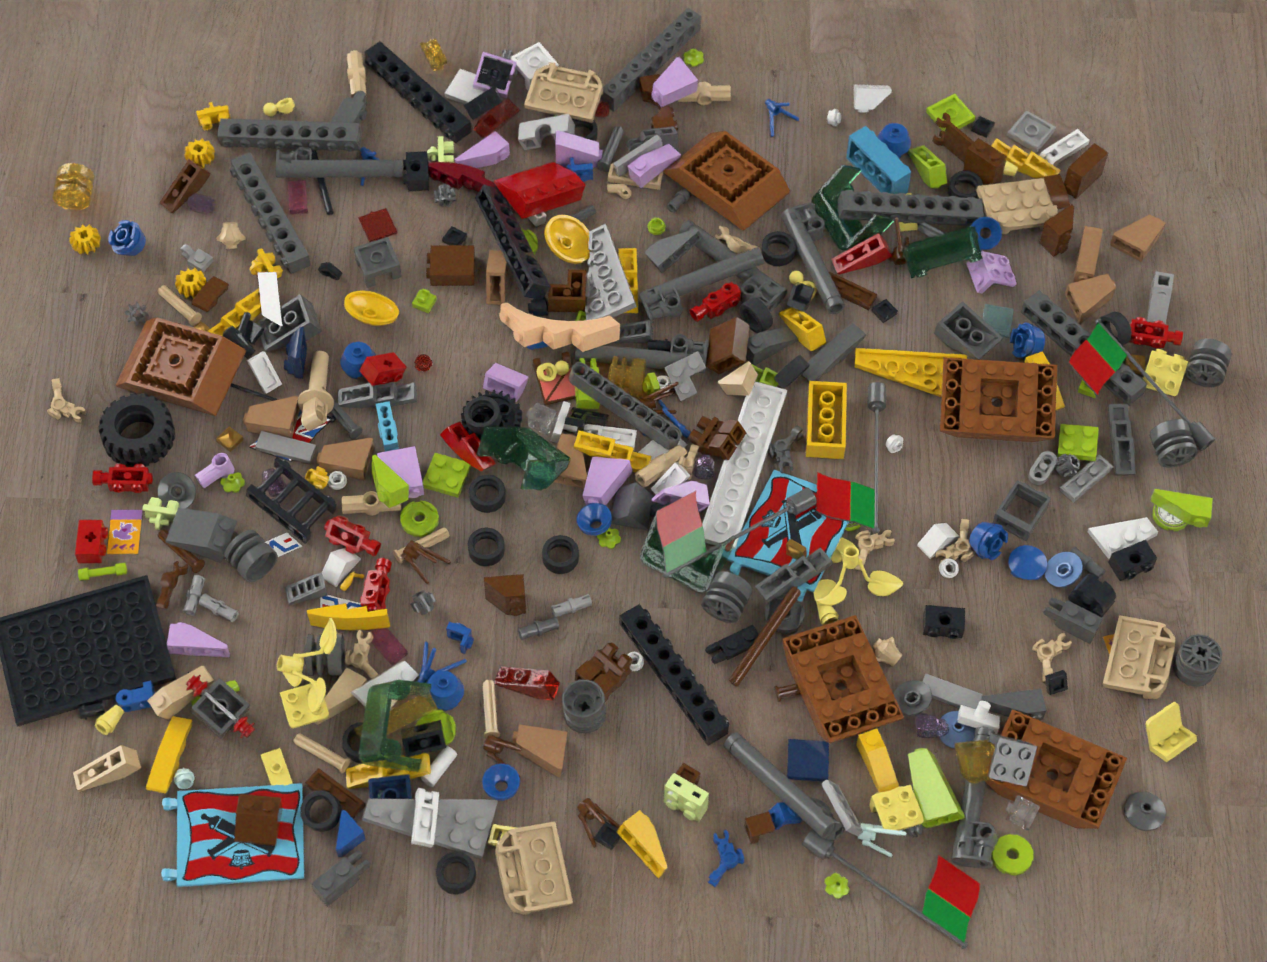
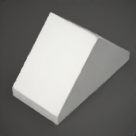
[917,523,959,559]
[322,548,361,587]

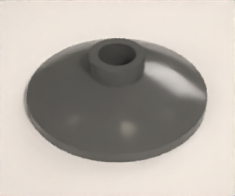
[158,472,196,509]
[893,680,932,716]
[1124,792,1166,831]

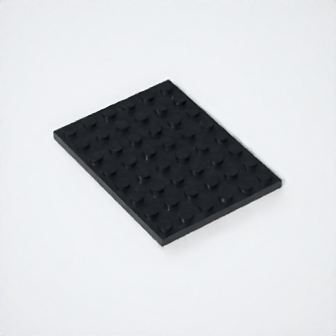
[0,575,176,727]

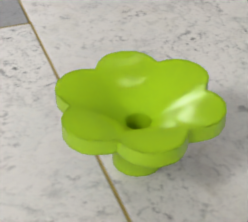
[683,49,704,67]
[220,472,245,493]
[597,527,621,549]
[824,873,849,899]

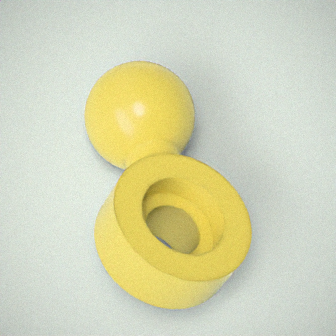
[263,98,295,117]
[789,271,817,299]
[537,361,569,382]

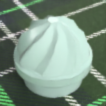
[174,768,195,789]

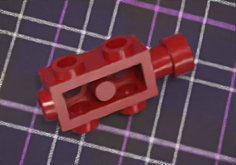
[689,282,741,322]
[1129,317,1183,348]
[92,464,153,493]
[324,516,381,557]
[360,558,392,612]

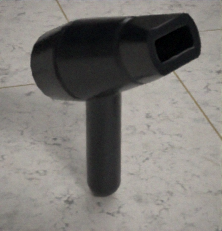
[222,312,256,359]

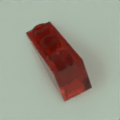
[473,98,520,139]
[494,666,560,700]

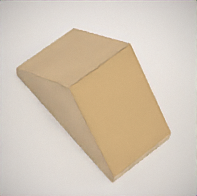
[718,361,758,396]

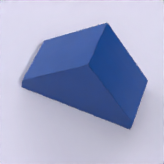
[336,810,365,857]

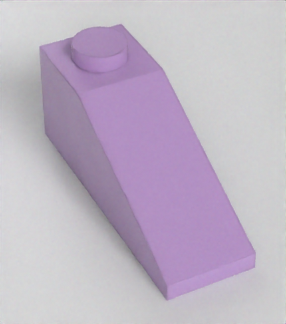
[455,131,510,168]
[628,144,681,188]
[652,481,710,513]
[167,623,230,657]

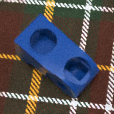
[116,681,155,712]

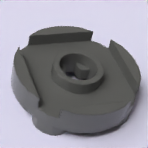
[765,595,805,634]

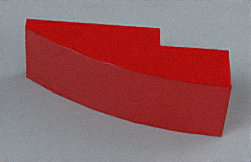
[440,421,496,471]

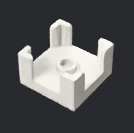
[510,42,559,91]

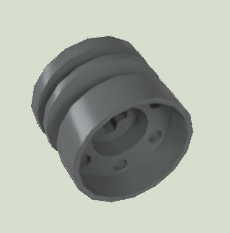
[1185,338,1232,388]
[1149,419,1198,468]
[224,530,278,583]
[701,571,753,623]
[304,633,345,676]
[1173,634,1222,687]
[562,680,606,733]

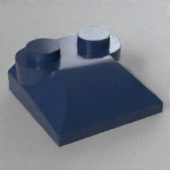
[284,327,308,379]
[368,774,412,799]

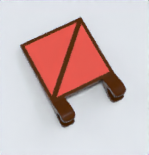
[533,352,576,406]

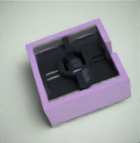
[473,52,517,98]

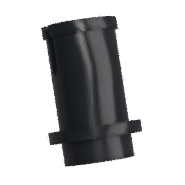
[648,339,671,352]
[79,702,105,720]

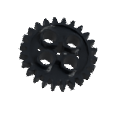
[461,390,522,446]

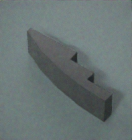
[802,323,867,381]
[338,382,417,408]
[1107,404,1136,475]
[755,547,833,601]

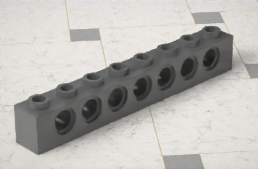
[601,8,701,112]
[217,118,362,152]
[229,152,311,274]
[838,190,984,226]
[1021,290,1147,406]

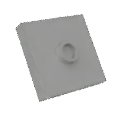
[1007,110,1056,153]

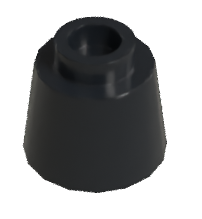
[528,296,549,316]

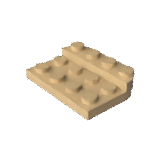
[524,62,603,123]
[976,178,1057,234]
[1103,615,1175,699]
[496,822,573,914]

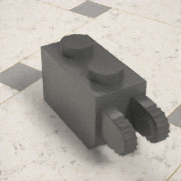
[331,90,367,124]
[627,127,678,152]
[1043,597,1103,644]
[311,851,371,907]

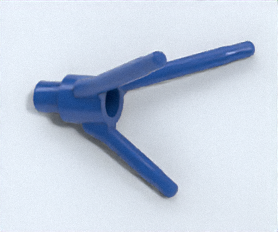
[765,99,799,137]
[360,147,380,186]
[642,400,691,438]
[416,642,467,688]

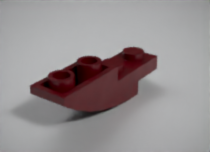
[428,162,497,192]

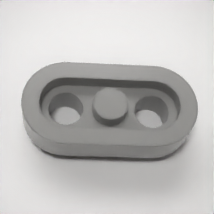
[1028,451,1058,485]

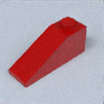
[831,233,892,275]

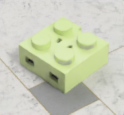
[664,773,709,822]

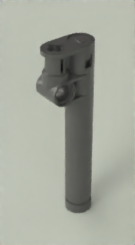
[276,147,402,178]
[781,202,845,314]
[679,220,788,313]
[638,247,764,324]
[575,334,708,374]
[951,727,998,869]
[724,732,845,840]

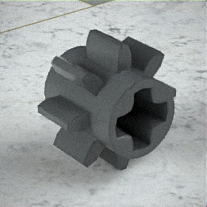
[434,184,456,207]
[124,301,149,326]
[1056,454,1080,478]
[410,590,436,615]

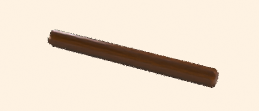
[729,586,801,687]

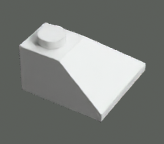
[854,85,892,113]

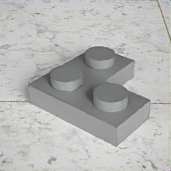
[664,351,706,402]

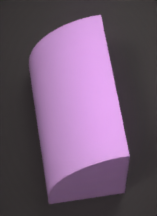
[483,363,528,402]

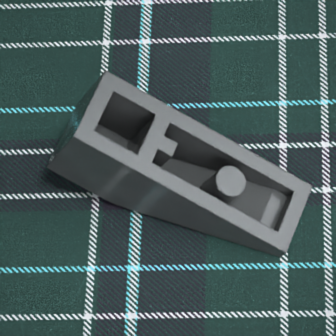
[645,228,703,273]
[746,326,798,365]
[981,689,1047,721]

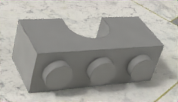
[518,114,575,150]

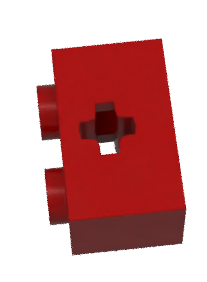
[360,352,407,386]
[75,520,108,563]

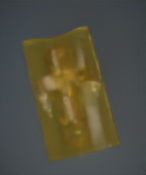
[420,38,447,71]

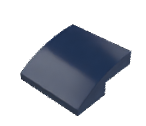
[787,739,829,782]

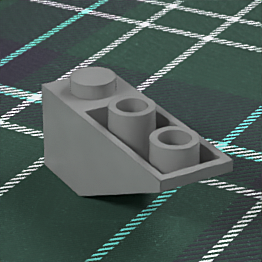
[1147,271,1174,324]

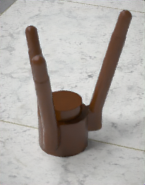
[882,217,909,265]
[639,382,679,414]
[402,540,451,584]
[483,735,522,778]
[577,798,620,847]

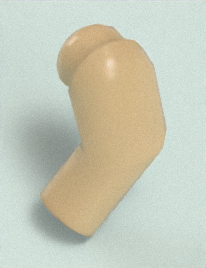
[607,184,632,199]

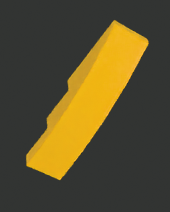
[991,138,1061,179]
[618,248,638,313]
[207,288,262,336]
[574,430,652,473]
[307,603,391,630]
[146,716,192,794]
[346,753,431,789]

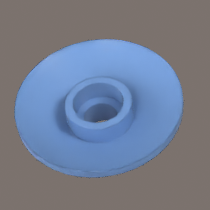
[1045,552,1083,587]
[937,711,976,749]

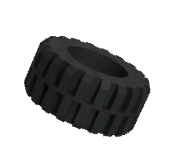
[98,393,175,467]

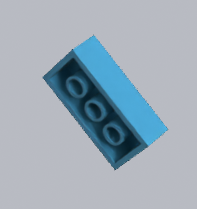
[846,126,911,194]

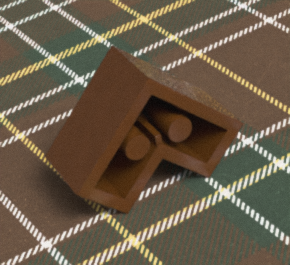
[548,269,586,312]

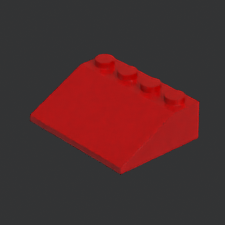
[494,162,585,219]

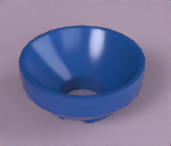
[969,217,1002,250]
[577,503,612,536]
[482,764,520,801]

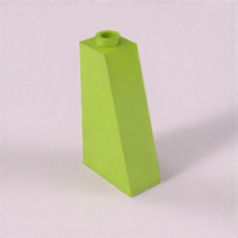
[908,748,965,828]

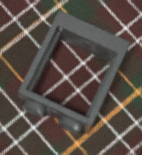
[993,480,1051,541]

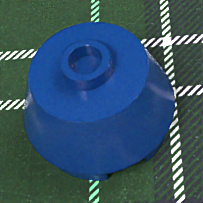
[877,123,911,158]
[108,220,146,256]
[1010,322,1045,360]
[340,342,376,379]
[969,522,1008,560]
[424,671,464,711]

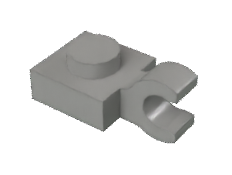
[180,244,214,272]

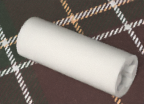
[421,746,457,787]

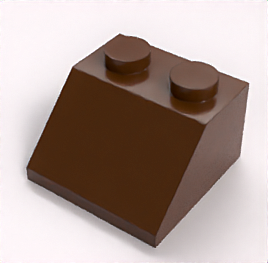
[1039,204,1074,257]
[484,574,526,616]
[234,794,283,846]

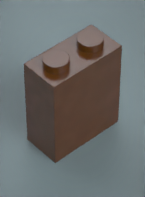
[963,138,1007,185]
[1064,143,1108,199]
[426,245,475,286]
[706,317,750,374]

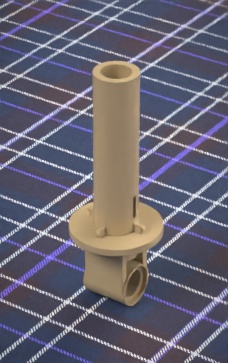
[298,351,334,431]

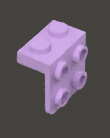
[966,251,1017,293]

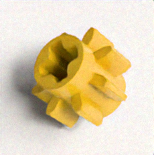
[305,466,329,489]

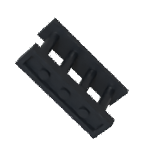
[246,457,337,544]

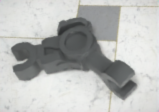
[768,425,804,473]

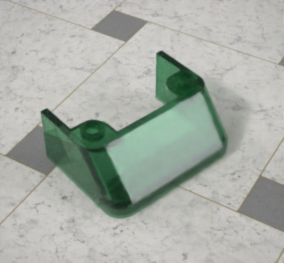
[811,164,894,251]
[903,225,983,278]
[476,427,571,491]
[640,502,736,592]
[359,680,431,772]

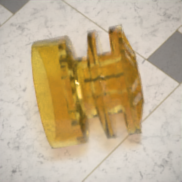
[52,163,95,210]
[608,356,646,398]

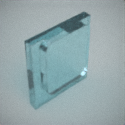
[982,304,1014,338]

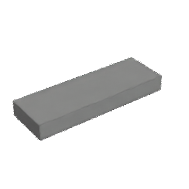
[614,134,663,177]
[255,431,316,464]
[1059,454,1113,503]
[922,673,983,709]
[822,779,863,836]

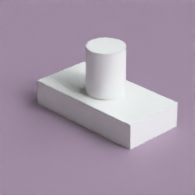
[247,351,282,394]
[550,401,578,443]
[651,462,690,495]
[958,701,1000,734]

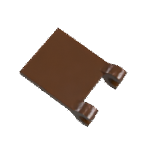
[932,112,974,163]

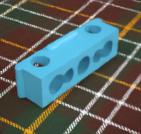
[376,401,399,452]

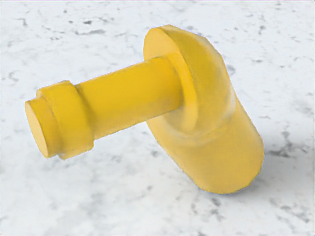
[340,571,364,591]

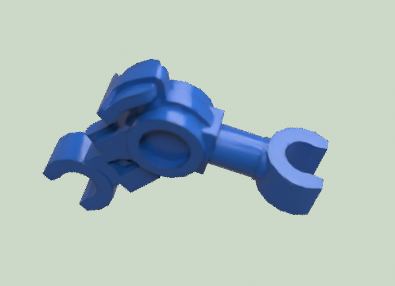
[708,830,744,887]

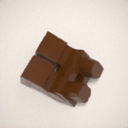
[688,416,746,460]
[575,642,633,702]

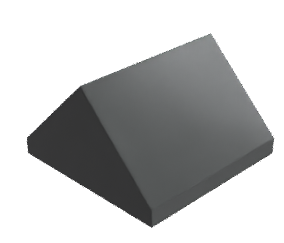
[611,483,654,530]

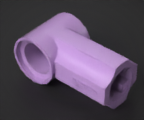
[194,453,235,488]

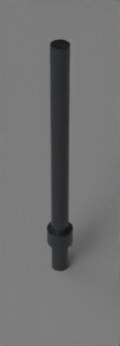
[307,136,334,215]

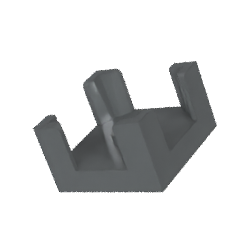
[354,237,401,288]

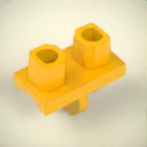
[196,102,230,131]
[249,249,283,278]

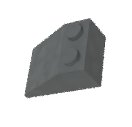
[256,294,322,352]
[934,301,1003,360]
[165,507,237,563]

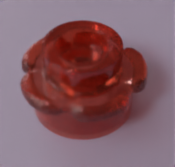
[414,354,433,372]

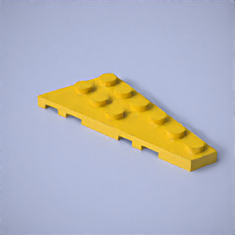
[855,348,967,397]

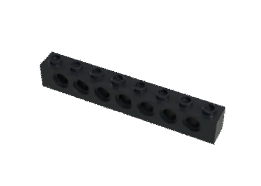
[364,41,472,144]
[475,185,551,300]
[619,604,729,746]

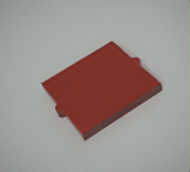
[358,208,397,243]

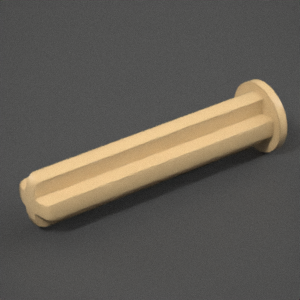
[158,285,202,326]
[393,528,450,564]
[483,680,500,738]
[294,733,351,773]

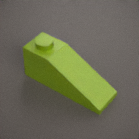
[908,145,947,188]
[372,455,409,508]
[1151,489,1213,527]

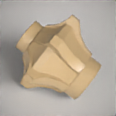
[216,222,245,249]
[872,637,902,667]

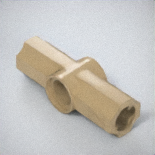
[347,51,367,98]
[678,82,731,105]
[635,445,688,488]
[342,491,401,516]

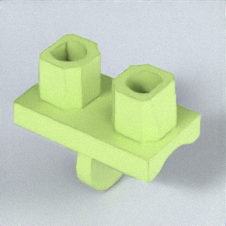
[427,136,454,163]
[143,497,180,530]

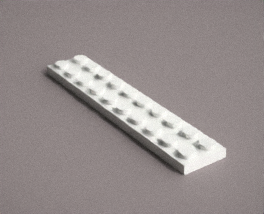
[702,382,787,550]

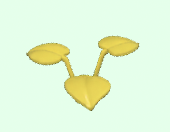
[813,537,903,606]
[277,618,337,713]

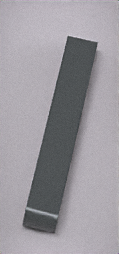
[569,362,682,450]

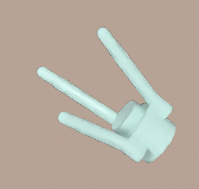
[858,823,906,857]

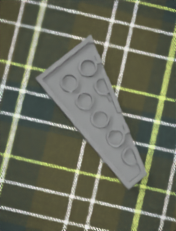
[585,224,637,320]
[362,799,498,859]

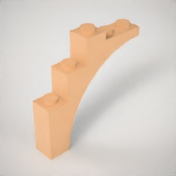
[499,302,620,352]

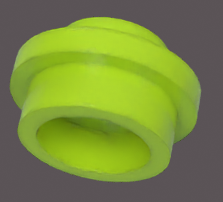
[648,218,666,235]

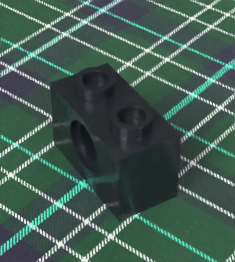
[463,86,504,120]
[403,151,429,192]
[1108,539,1157,581]
[923,605,965,639]
[401,720,446,758]

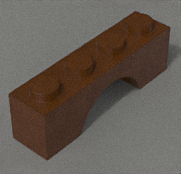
[639,74,678,131]

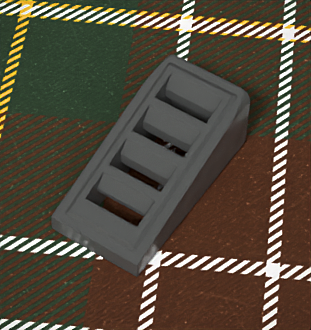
[614,320,653,343]
[285,573,328,605]

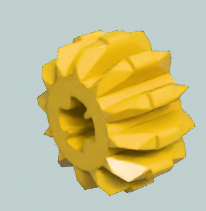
[184,138,215,168]
[69,224,101,255]
[175,267,207,299]

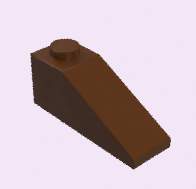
[159,159,211,213]

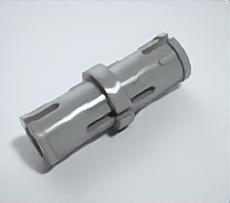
[183,575,206,616]
[199,593,239,623]
[551,594,592,617]

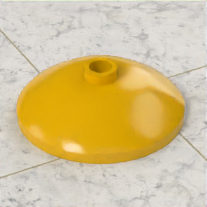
[545,215,590,264]
[344,291,399,326]

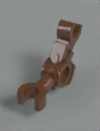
[156,561,188,609]

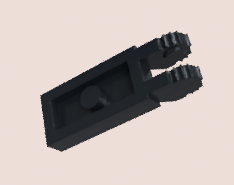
[705,625,759,664]

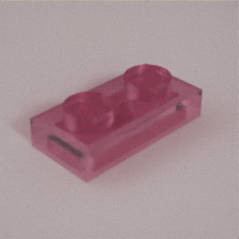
[288,180,308,215]
[367,628,408,666]

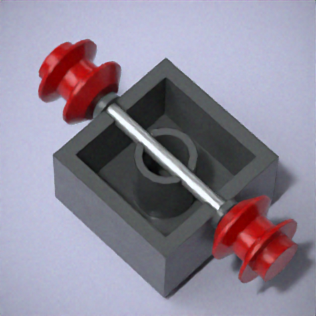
[186,675,255,739]

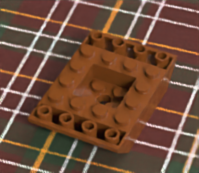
[663,131,790,231]
[116,317,246,416]
[940,357,1058,442]
[782,615,904,744]
[982,709,1127,829]

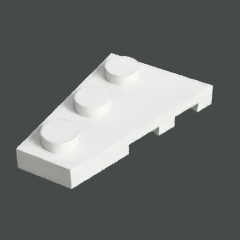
[1087,517,1158,559]
[351,661,419,720]

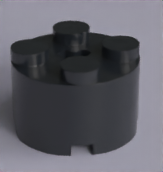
[1068,574,1116,617]

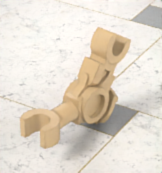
[715,226,760,254]
[47,378,86,423]
[679,444,699,480]
[935,519,975,563]
[855,530,895,571]
[345,630,380,680]
[1032,633,1072,682]

